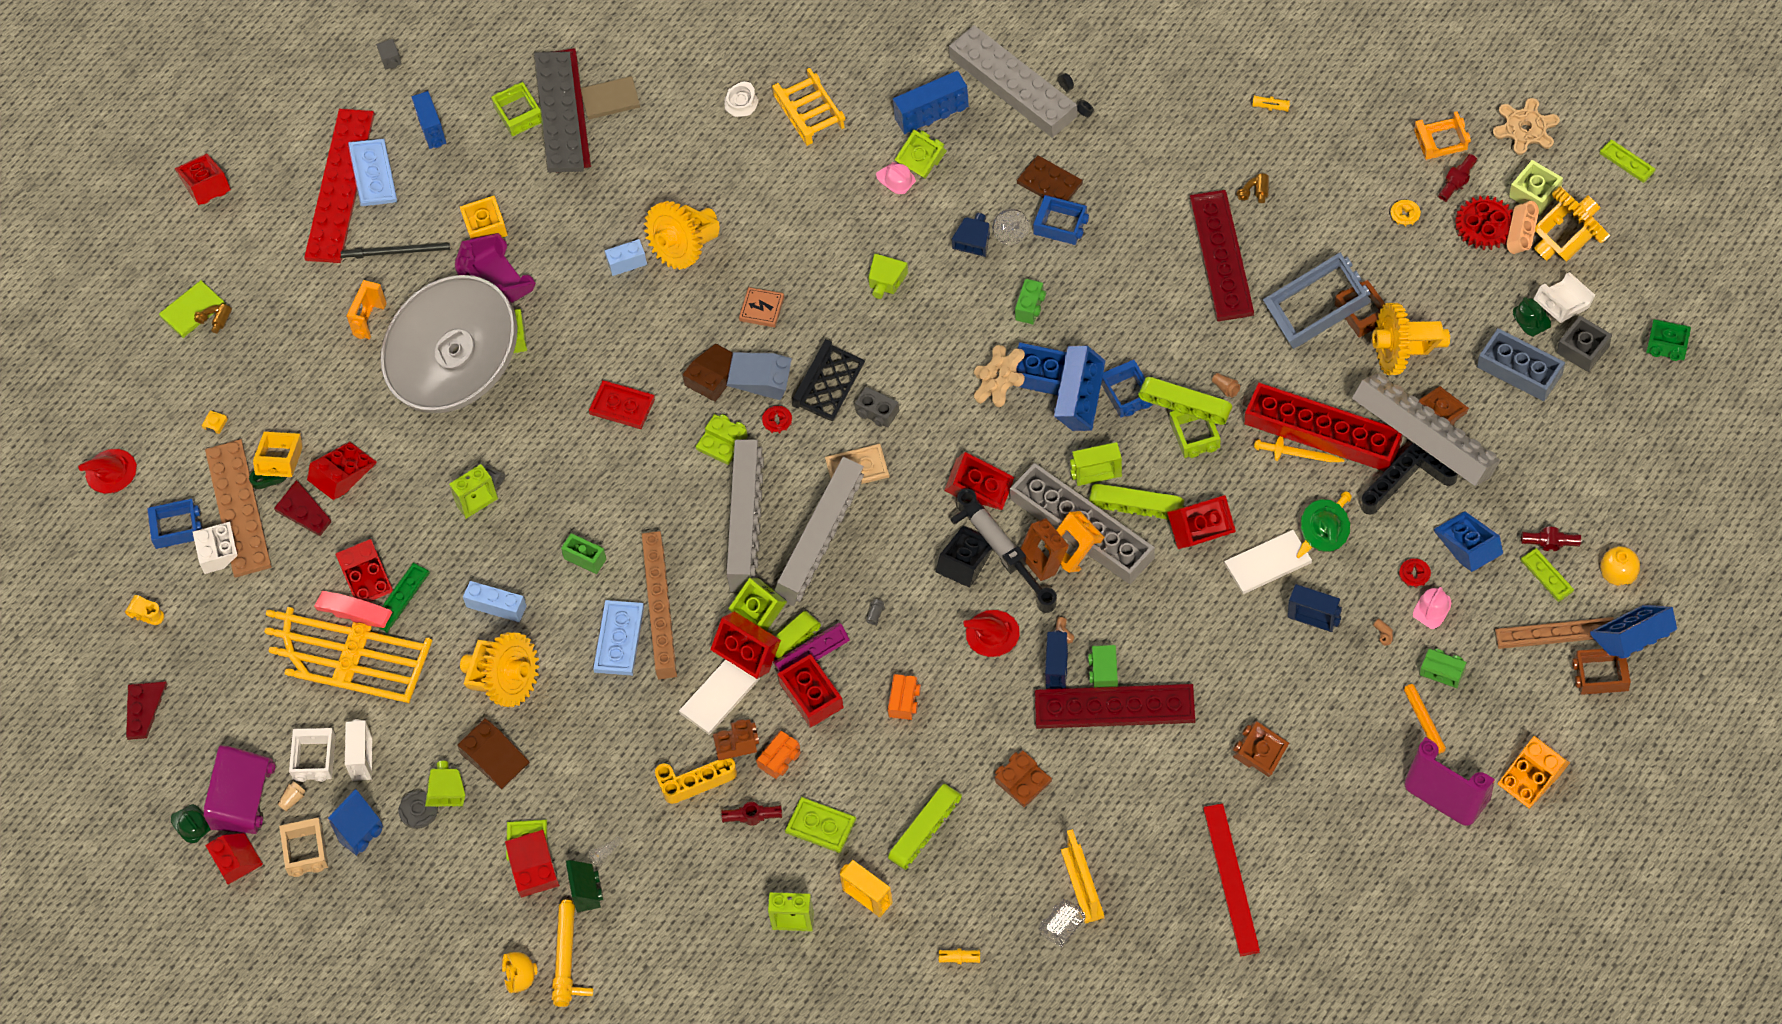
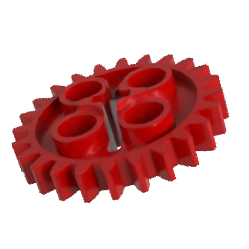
[1455,195,1514,250]

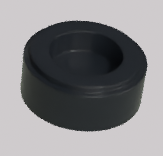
[1058,73,1074,92]
[1077,100,1094,117]

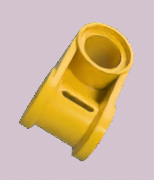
[125,595,164,625]

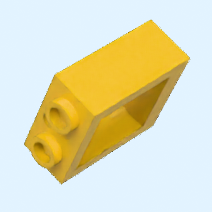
[253,432,303,477]
[840,860,893,917]

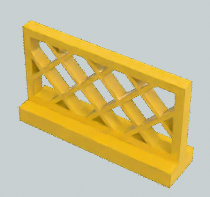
[1061,829,1104,924]

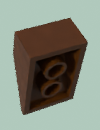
[682,344,733,402]
[457,718,530,790]

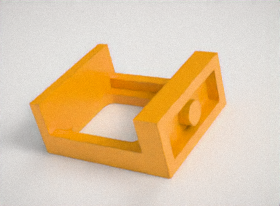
[1414,111,1471,160]
[347,280,387,339]
[1045,511,1105,573]

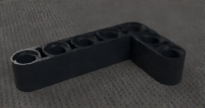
[1361,442,1458,515]

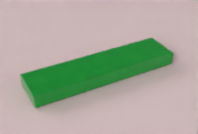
[377,563,430,633]

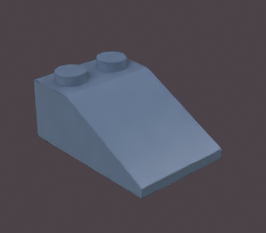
[726,352,792,400]

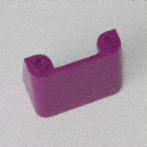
[455,233,536,303]
[1405,737,1495,826]
[204,745,276,834]

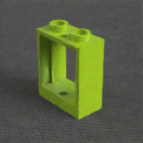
[491,82,542,137]
[1169,411,1221,458]
[1070,442,1122,486]
[449,464,498,519]
[768,892,814,931]

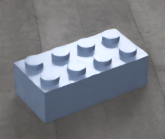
[1477,328,1565,401]

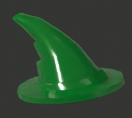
[1301,499,1350,552]

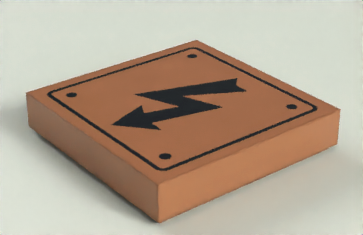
[739,287,785,327]

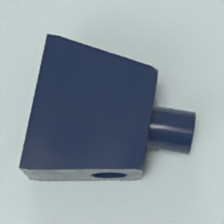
[952,213,990,257]

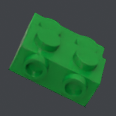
[1646,319,1691,361]

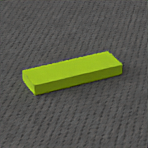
[1599,139,1656,183]
[1520,548,1574,602]

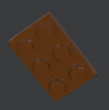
[1017,155,1083,201]

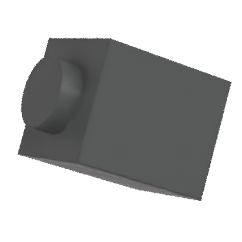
[376,39,402,70]

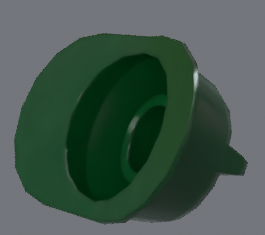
[1513,297,1551,337]
[171,804,211,843]

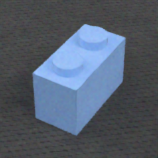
[604,239,647,276]

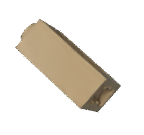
[279,817,328,877]

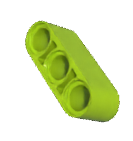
[775,611,821,659]

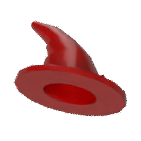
[78,449,137,494]
[963,610,1020,657]

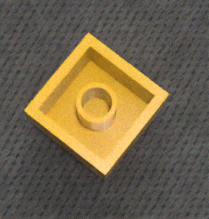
[460,196,508,239]

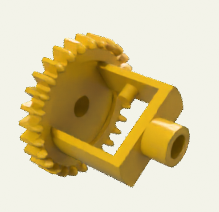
[1534,186,1610,262]
[644,201,720,270]
[1372,303,1450,375]
[460,632,539,707]

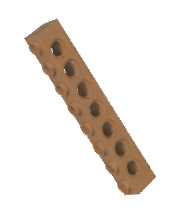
[642,531,677,680]

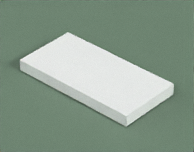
[1224,530,1312,594]
[679,660,760,735]

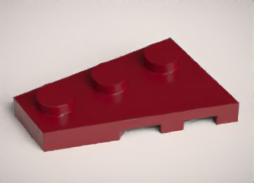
[274,480,331,536]
[126,681,168,740]

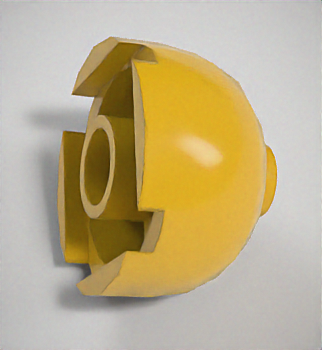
[1600,546,1640,586]
[502,952,538,993]

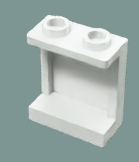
[1534,272,1595,323]

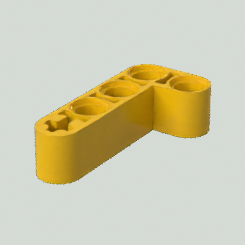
[655,758,737,804]

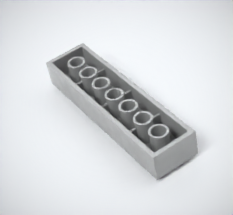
[949,25,1077,138]
[1352,373,1501,486]
[727,440,764,592]
[775,456,864,606]
[1010,463,1155,585]

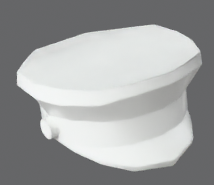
[725,81,758,117]

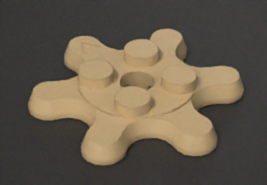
[1493,98,1560,155]
[974,345,1025,407]

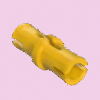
[1252,95,1290,112]
[939,948,980,965]

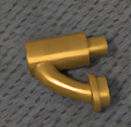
[1237,173,1269,203]
[194,304,232,334]

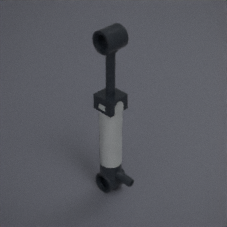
[950,489,1057,613]

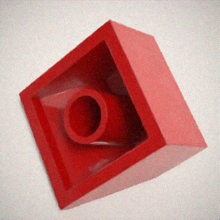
[205,833,263,885]

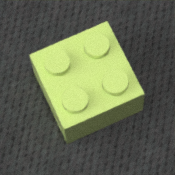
[1509,160,1563,215]

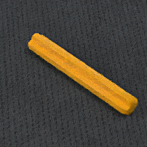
[1404,684,1446,754]

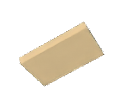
[825,444,889,484]

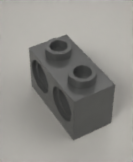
[855,387,900,428]

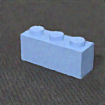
[463,581,527,623]

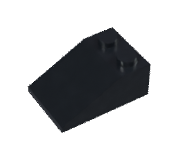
[935,525,993,588]

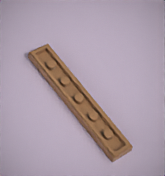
[1495,617,1614,649]

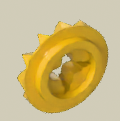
[1391,200,1421,227]

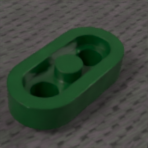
[249,468,287,489]

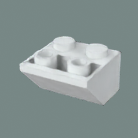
[193,522,238,574]

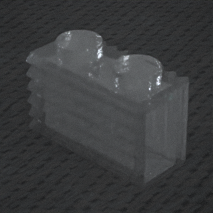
[1038,898,1086,947]

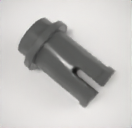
[866,599,885,625]

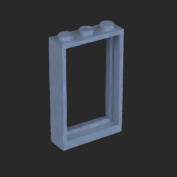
[1263,252,1371,349]

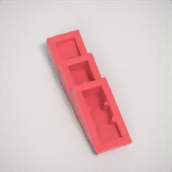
[314,591,392,628]

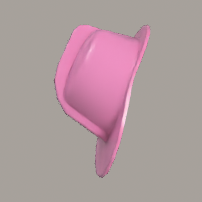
[876,162,916,194]
[1413,587,1452,629]

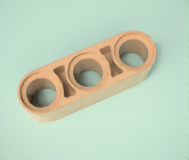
[1507,201,1539,254]

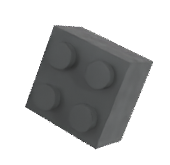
[1557,316,1612,372]

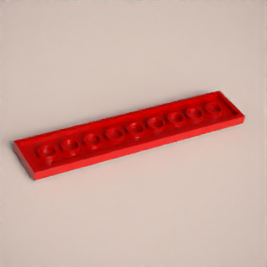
[304,109,375,263]

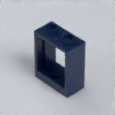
[1288,584,1342,632]
[1045,630,1068,689]

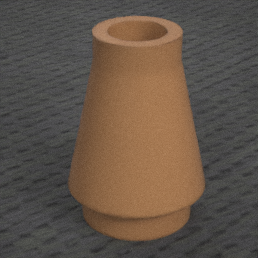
[1212,373,1240,397]

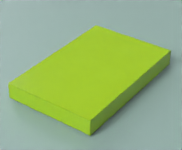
[159,280,225,338]
[785,797,856,853]

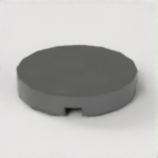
[398,790,438,829]

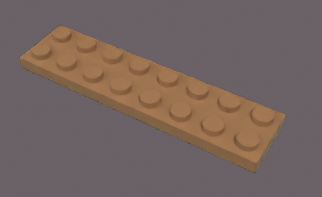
[205,439,272,578]

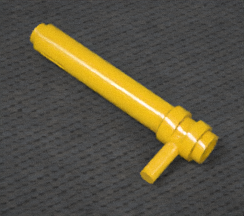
[552,900,593,1007]

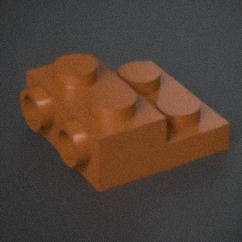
[1419,386,1469,426]
[713,719,759,761]
[1233,721,1289,777]
[995,750,1052,807]

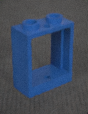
[411,91,446,149]
[1033,195,1089,245]
[1101,360,1152,418]
[147,499,202,549]

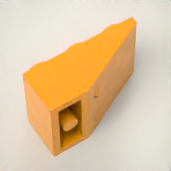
[1498,736,1570,809]

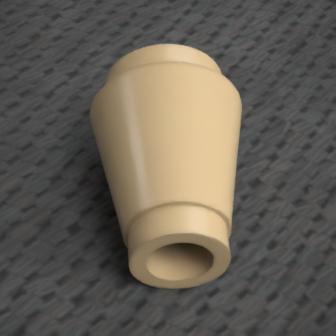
[277,781,306,812]

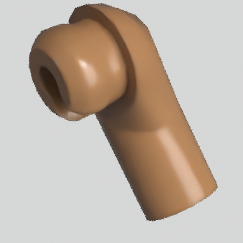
[1055,617,1074,644]
[1373,619,1393,646]

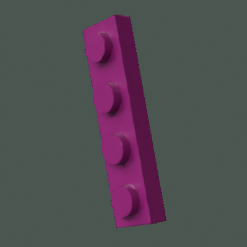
[773,623,850,673]

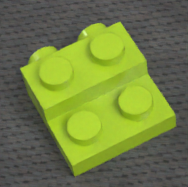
[895,130,947,179]
[696,414,748,465]

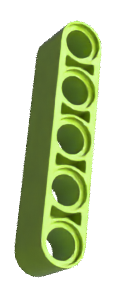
[1138,377,1232,425]
[1089,484,1185,520]
[888,784,962,870]

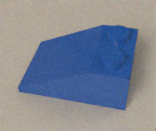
[1434,511,1503,572]
[328,789,383,856]

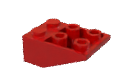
[307,442,377,501]
[335,539,393,602]

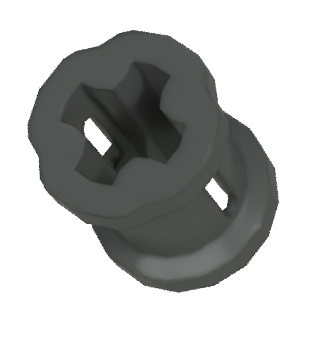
[484,465,505,488]

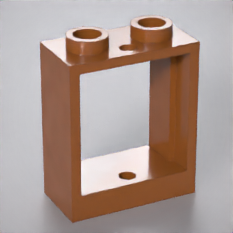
[1335,280,1385,337]
[1021,518,1069,581]
[1572,649,1631,695]

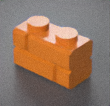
[888,674,921,720]
[756,731,801,779]

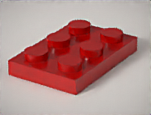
[589,380,655,429]

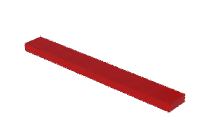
[1203,803,1260,957]

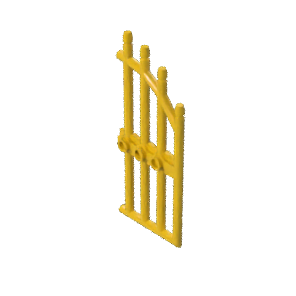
[264,607,433,703]

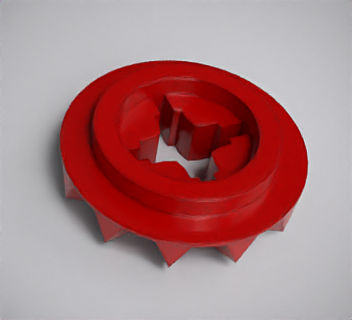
[762,406,792,434]
[1399,559,1431,588]

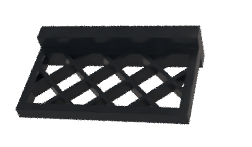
[792,339,865,421]

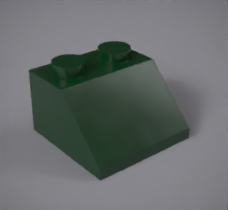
[566,860,603,913]

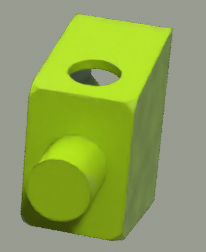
[869,254,908,299]
[425,761,465,807]

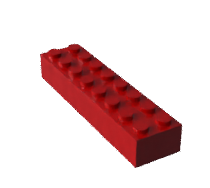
[1244,382,1403,472]

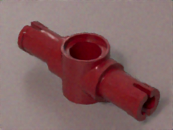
[1438,154,1477,202]
[1521,527,1581,551]
[721,802,782,826]

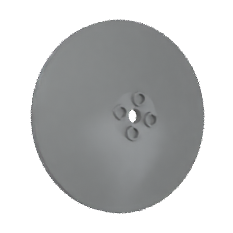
[381,275,517,413]

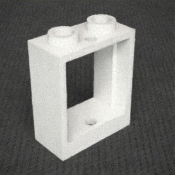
[345,719,372,781]
[289,728,336,782]

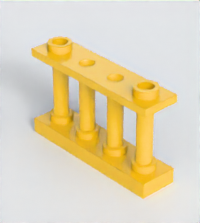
[772,68,846,146]

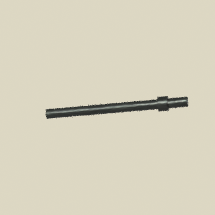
[340,243,450,259]

